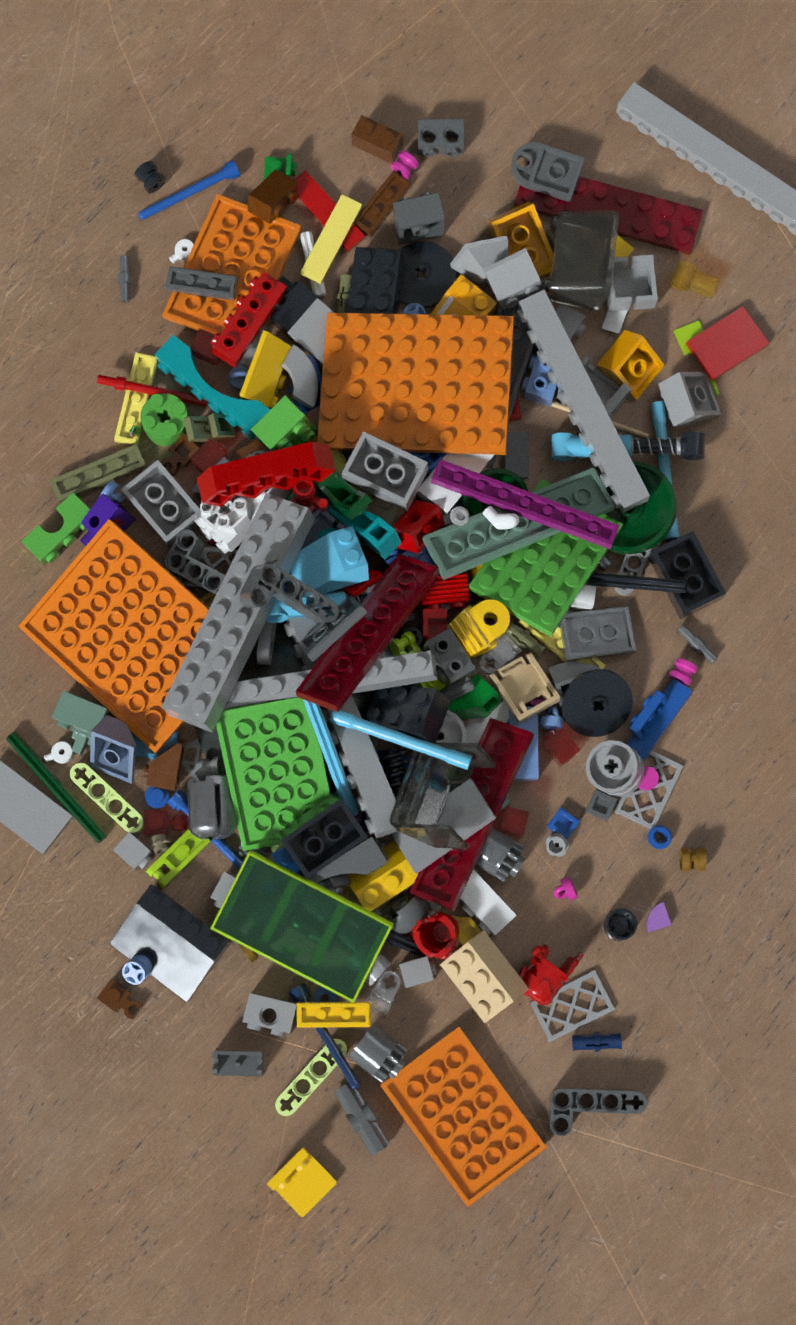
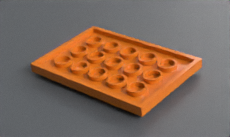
[162,194,302,338]
[380,1027,547,1207]

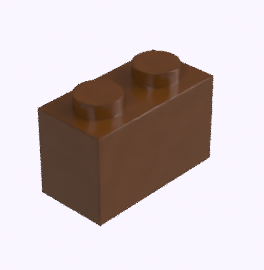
[351,115,403,163]
[247,169,298,224]

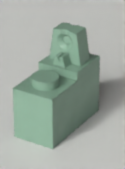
[52,691,110,755]

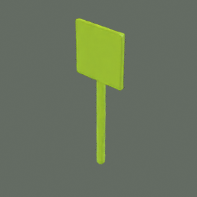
[673,320,720,395]

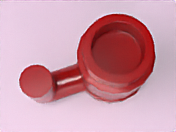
[293,479,328,512]

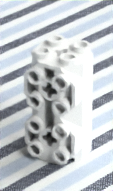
[194,450,293,554]

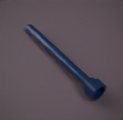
[288,983,360,1089]

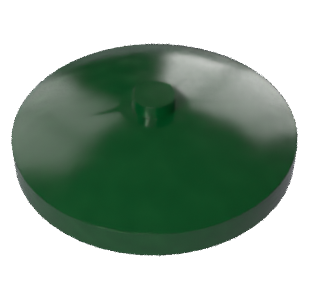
[598,461,677,554]

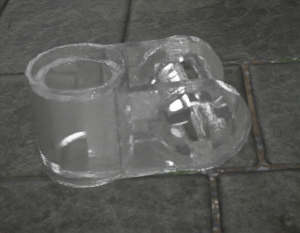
[478,633,523,678]
[366,970,401,1019]

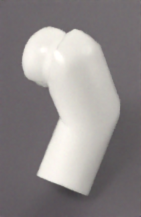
[483,506,519,530]

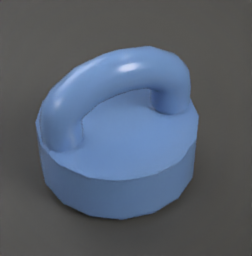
[228,366,249,390]
[100,480,124,502]
[540,706,564,730]

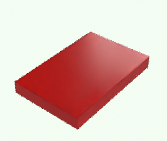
[686,306,769,381]

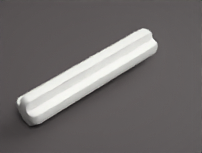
[300,231,326,298]

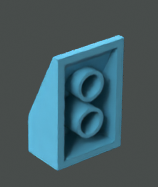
[290,526,369,600]

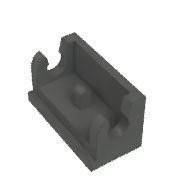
[212,1050,264,1077]

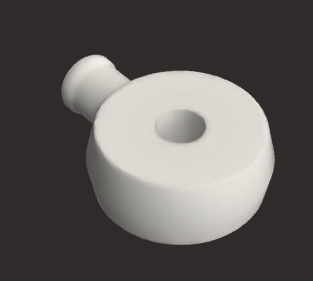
[169,239,194,264]
[44,741,74,764]

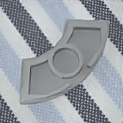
[281,344,318,409]

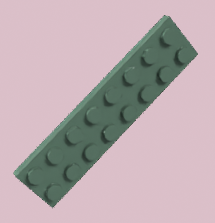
[423,467,615,580]

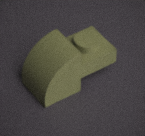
[184,413,236,445]

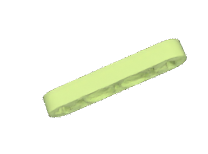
[70,763,145,834]
[275,1039,347,1116]

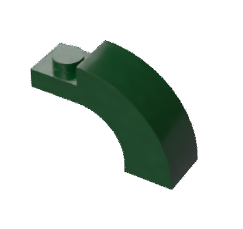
[313,471,372,520]

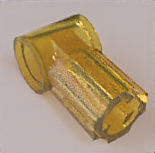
[670,261,719,299]

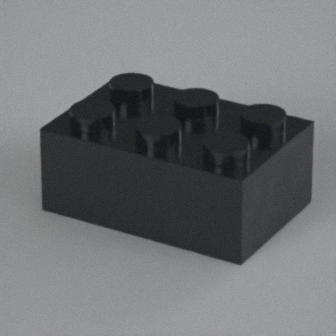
[346,247,405,314]
[648,531,726,619]
[364,685,451,744]
[276,792,368,879]

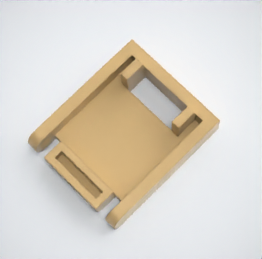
[489,652,560,724]

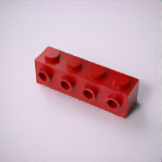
[211,271,287,368]

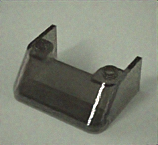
[390,743,496,849]

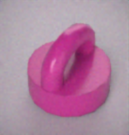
[554,876,578,901]

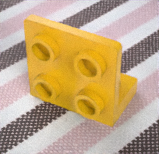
[267,1147,337,1217]

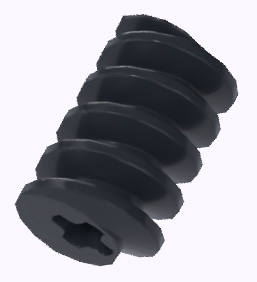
[377,748,415,799]

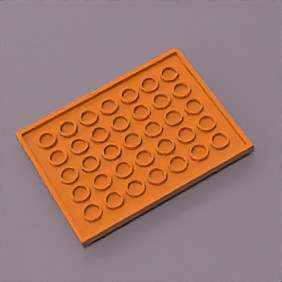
[317,313,514,455]
[18,519,209,753]

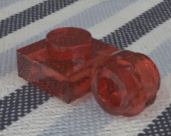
[143,810,189,836]

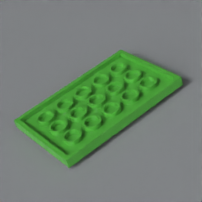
[469,479,623,637]
[216,697,331,851]

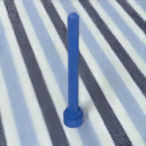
[138,159,241,220]
[167,789,256,880]

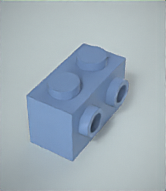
[522,350,557,407]

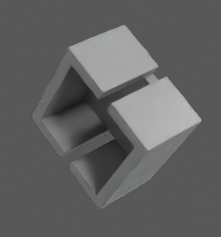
[604,255,658,312]

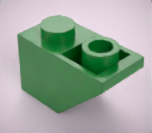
[448,674,503,720]

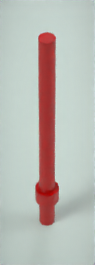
[97,374,209,407]

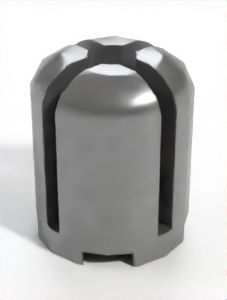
[187,775,237,840]

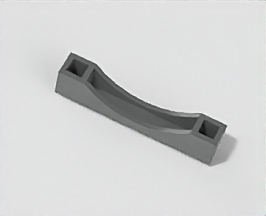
[250,835,391,936]

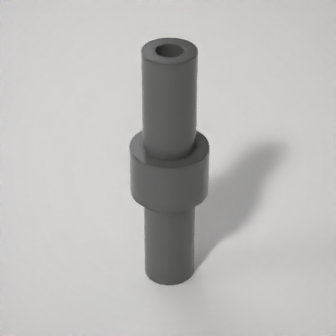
[118,255,132,303]
[677,624,718,664]

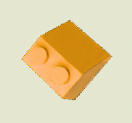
[597,330,665,400]

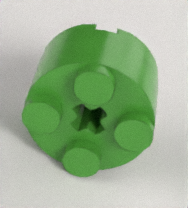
[140,394,189,446]

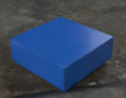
[547,807,580,839]

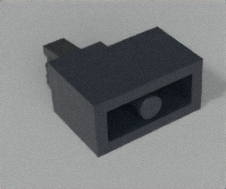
[271,276,324,341]

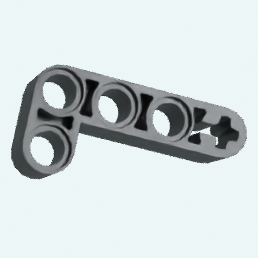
[165,530,226,596]
[239,564,339,623]
[549,1088,647,1136]

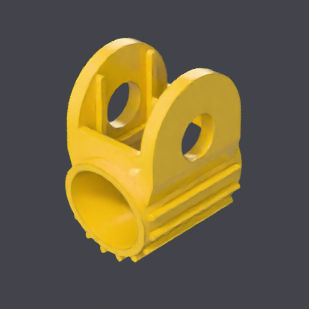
[447,600,510,659]

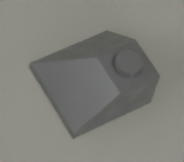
[548,661,602,720]

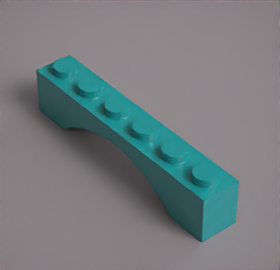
[155,335,270,443]
[316,490,401,559]

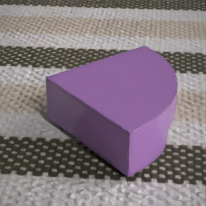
[646,902,671,933]

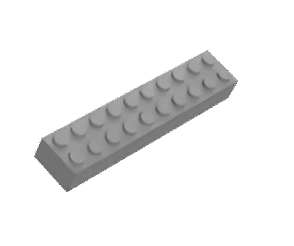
[161,493,315,732]

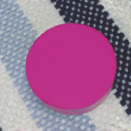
[638,766,659,791]

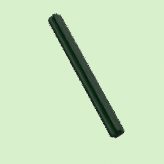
[6,731,107,843]

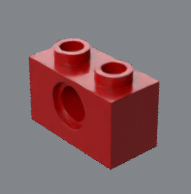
[392,500,445,553]

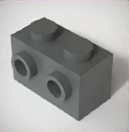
[423,628,476,687]

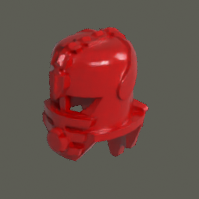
[412,911,460,960]
[518,944,584,1005]

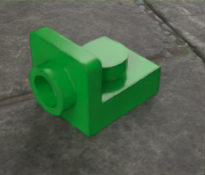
[263,153,297,180]

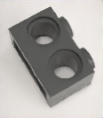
[418,119,464,157]

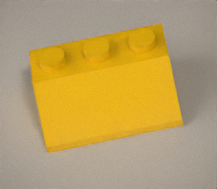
[240,330,291,410]
[342,840,418,912]

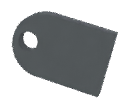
[511,142,585,202]

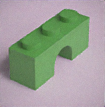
[22,492,90,566]

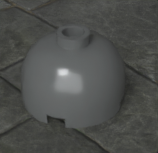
[380,889,429,934]

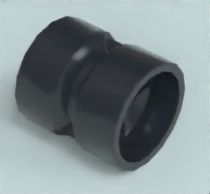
[603,908,638,941]

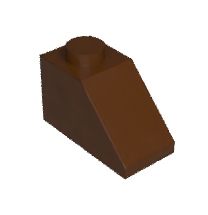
[144,739,186,791]

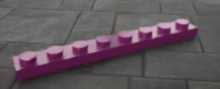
[431,459,620,549]

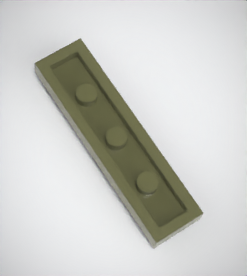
[50,444,146,503]

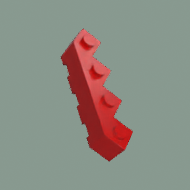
[197,442,336,507]

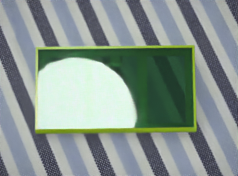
[210,850,394,1003]

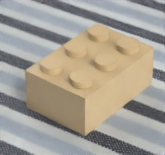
[440,930,529,1023]

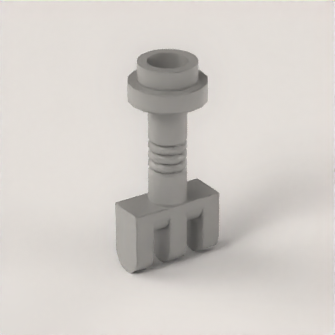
[442,506,469,526]

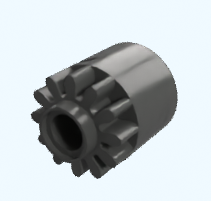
[476,827,525,882]
[348,1023,407,1083]

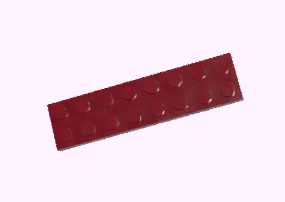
[514,162,703,255]
[295,554,440,712]
[410,718,534,911]

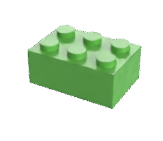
[251,396,317,451]

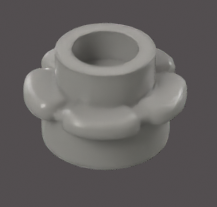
[546,833,569,857]

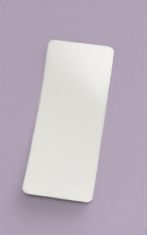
[602,310,628,333]

